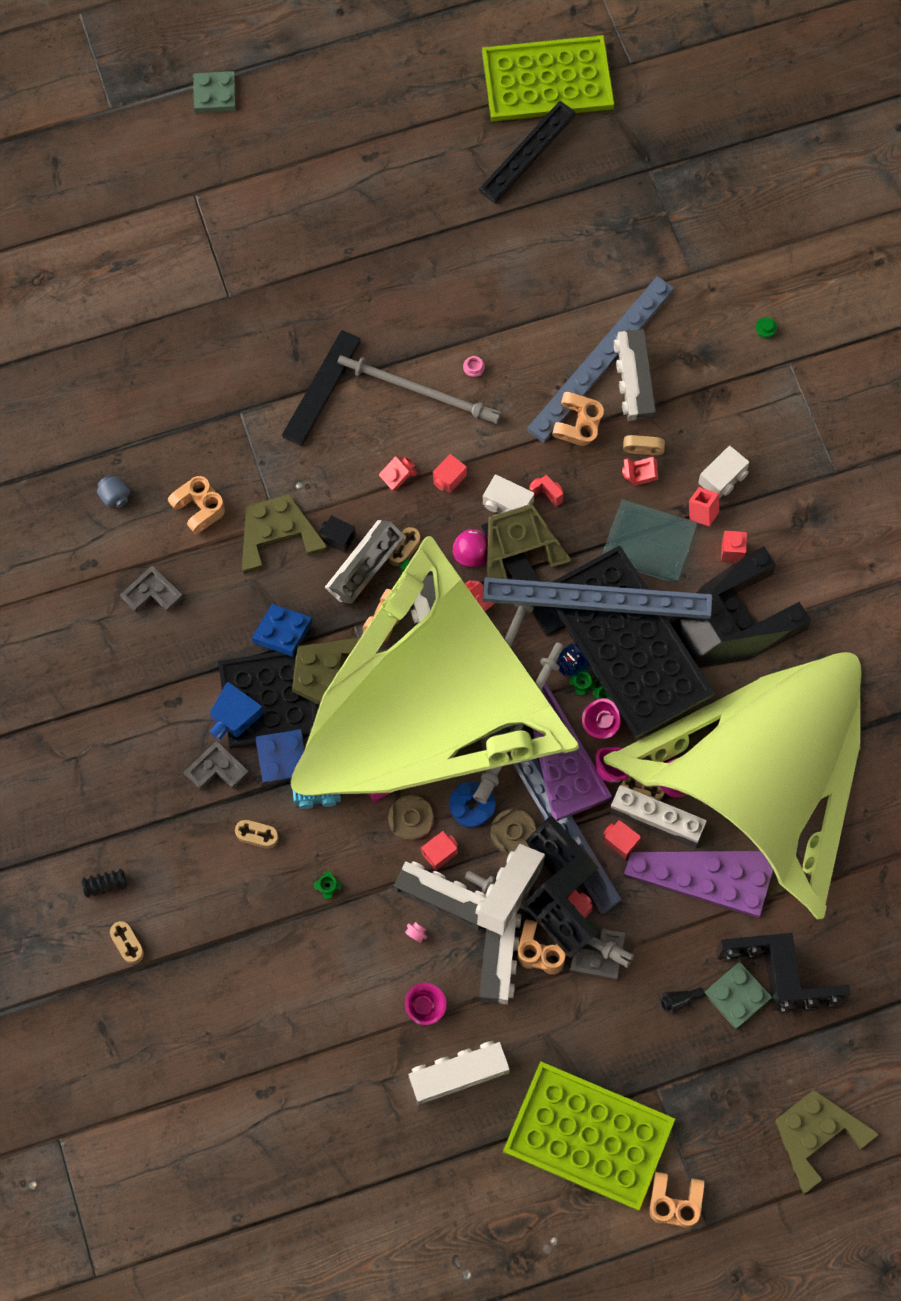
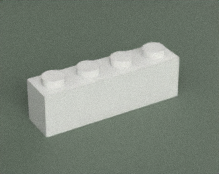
[476,844,545,936]
[408,1041,509,1105]

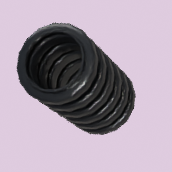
[81,868,127,898]

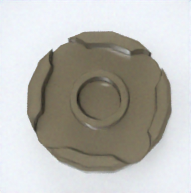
[388,795,434,842]
[491,809,536,855]

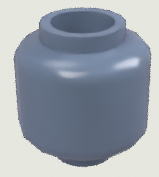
[97,475,130,508]

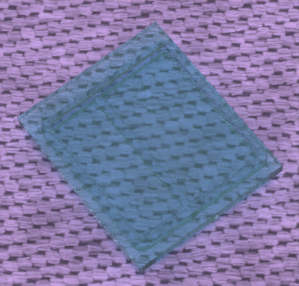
[602,499,698,582]

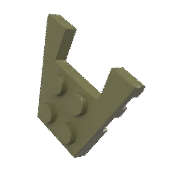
[242,495,327,573]
[487,504,571,579]
[292,637,361,704]
[775,1090,878,1194]

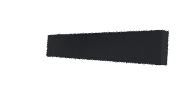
[479,101,576,204]
[282,330,361,446]
[481,522,565,637]

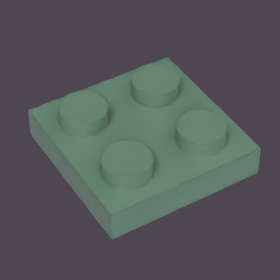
[193,71,236,113]
[704,961,772,1029]

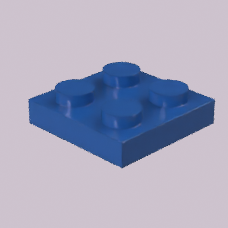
[252,604,313,657]
[256,729,304,782]

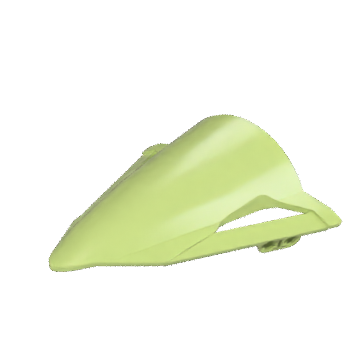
[291,536,579,796]
[604,652,861,920]

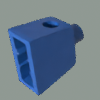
[209,682,264,741]

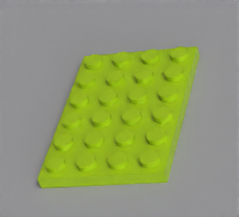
[482,35,614,122]
[503,1061,675,1211]

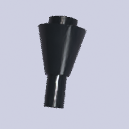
[660,987,705,1015]

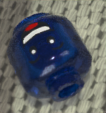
[556,644,589,677]

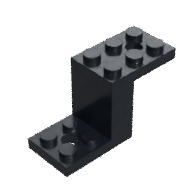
[522,815,599,958]
[716,933,851,1014]

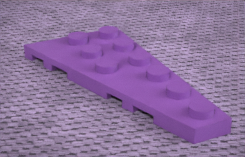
[532,682,612,821]
[624,851,773,918]

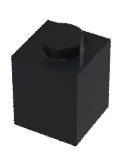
[320,515,356,553]

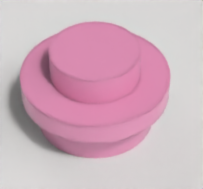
[463,356,485,377]
[405,922,428,943]

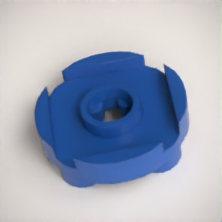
[449,782,495,829]

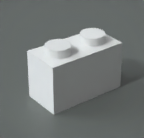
[698,445,749,498]
[483,474,534,513]

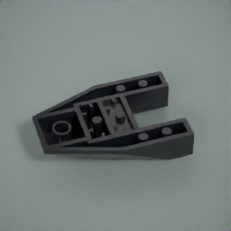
[669,546,811,668]

